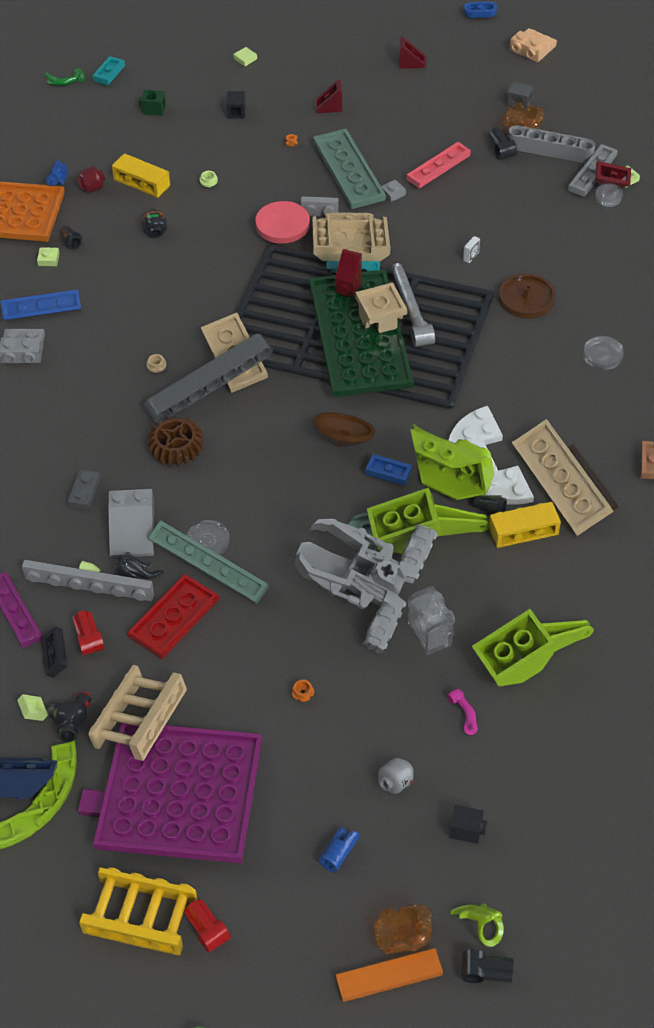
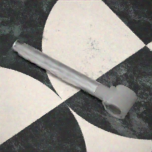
[391,263,435,347]

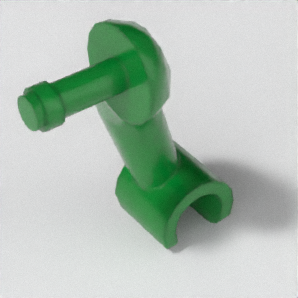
[45,68,86,86]

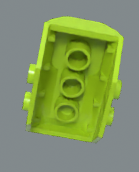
[410,424,494,500]

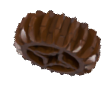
[147,416,204,467]

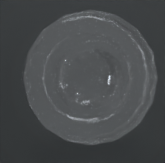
[595,184,623,207]

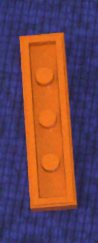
[336,948,443,1002]

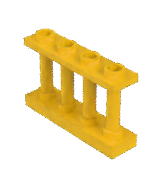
[79,867,197,956]

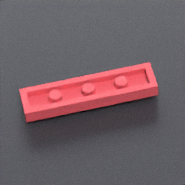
[406,142,471,189]

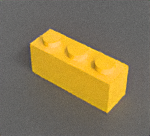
[112,153,170,198]
[489,502,561,548]

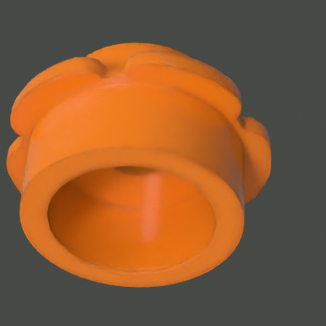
[292,680,314,702]

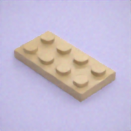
[201,313,268,393]

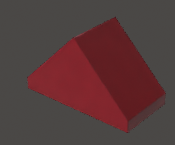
[399,36,426,69]
[314,79,342,113]
[595,161,631,190]

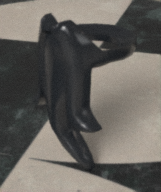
[114,552,164,579]

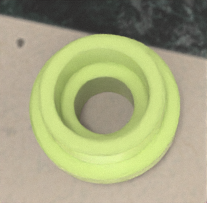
[200,171,218,187]

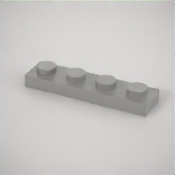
[568,144,618,197]

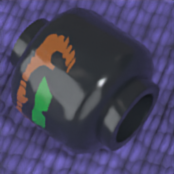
[142,209,167,238]

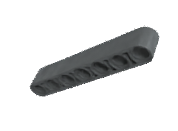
[144,334,273,423]

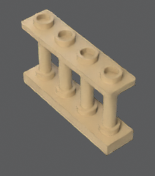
[89,665,187,761]

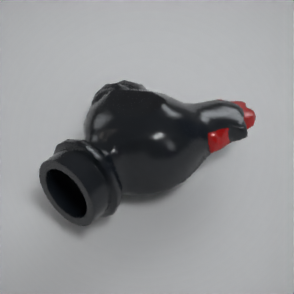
[47,692,92,742]

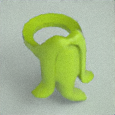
[450,903,504,947]

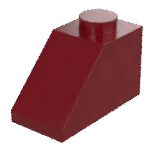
[335,249,362,297]

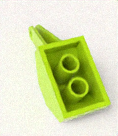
[367,488,490,554]
[472,609,594,687]

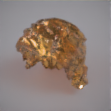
[502,102,545,129]
[373,904,432,954]

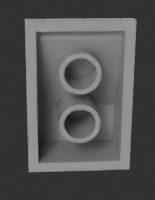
[108,489,154,558]

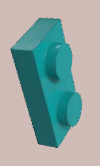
[92,56,125,85]

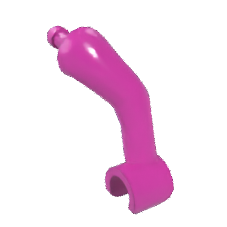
[447,689,478,735]

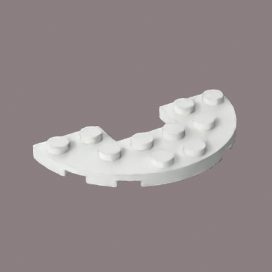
[449,406,534,505]

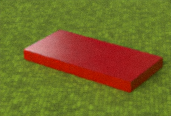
[127,574,219,659]

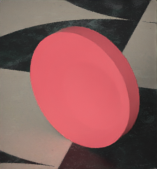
[256,201,310,244]

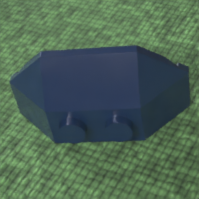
[0,757,58,799]

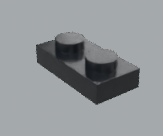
[41,626,68,678]

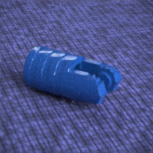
[318,827,360,872]

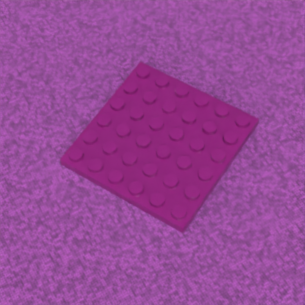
[93,723,262,864]

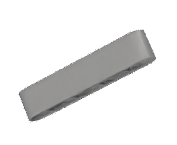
[508,125,595,163]

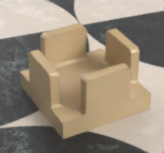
[356,283,407,333]

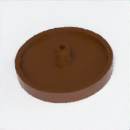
[499,273,556,319]

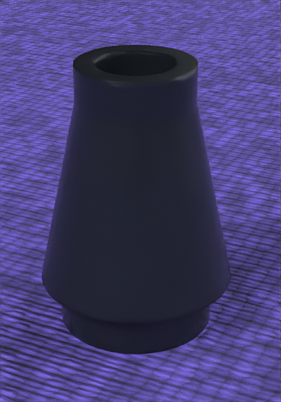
[60,226,82,250]
[474,495,507,514]

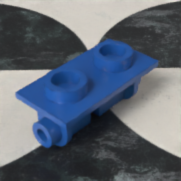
[46,159,69,186]

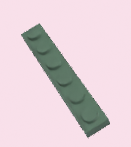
[148,520,269,604]

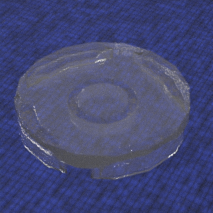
[583,336,624,370]
[187,520,230,555]

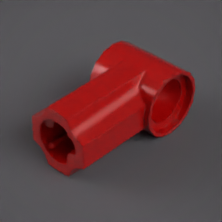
[73,610,105,656]
[184,899,231,953]

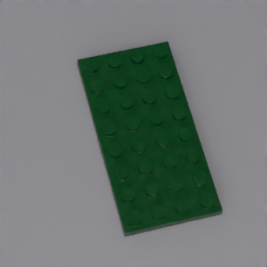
[309,269,414,397]

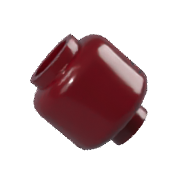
[77,166,106,193]

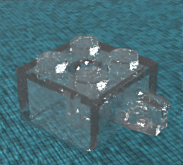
[407,586,455,655]

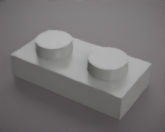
[301,196,339,216]

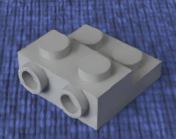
[0,329,45,363]

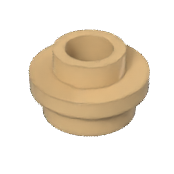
[146,354,166,373]

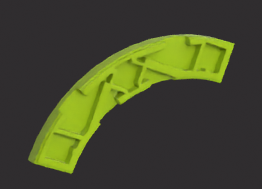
[0,741,77,849]

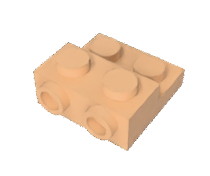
[510,28,557,63]

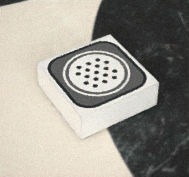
[463,236,480,263]

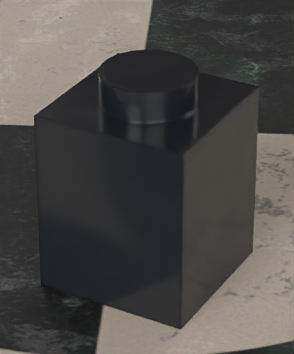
[226,91,246,119]
[449,805,487,844]

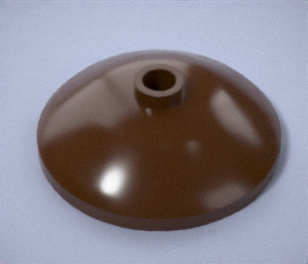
[313,412,375,447]

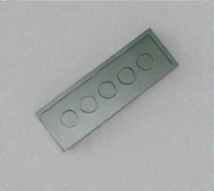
[313,129,386,209]

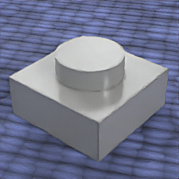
[381,180,406,202]

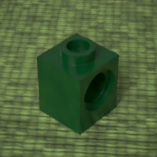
[139,89,166,116]

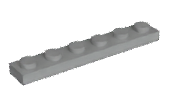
[22,560,154,601]

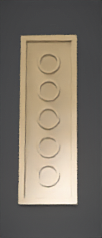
[512,419,614,536]

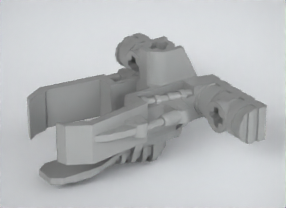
[295,519,438,654]

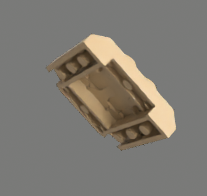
[312,213,390,261]

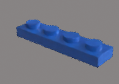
[0,289,81,320]

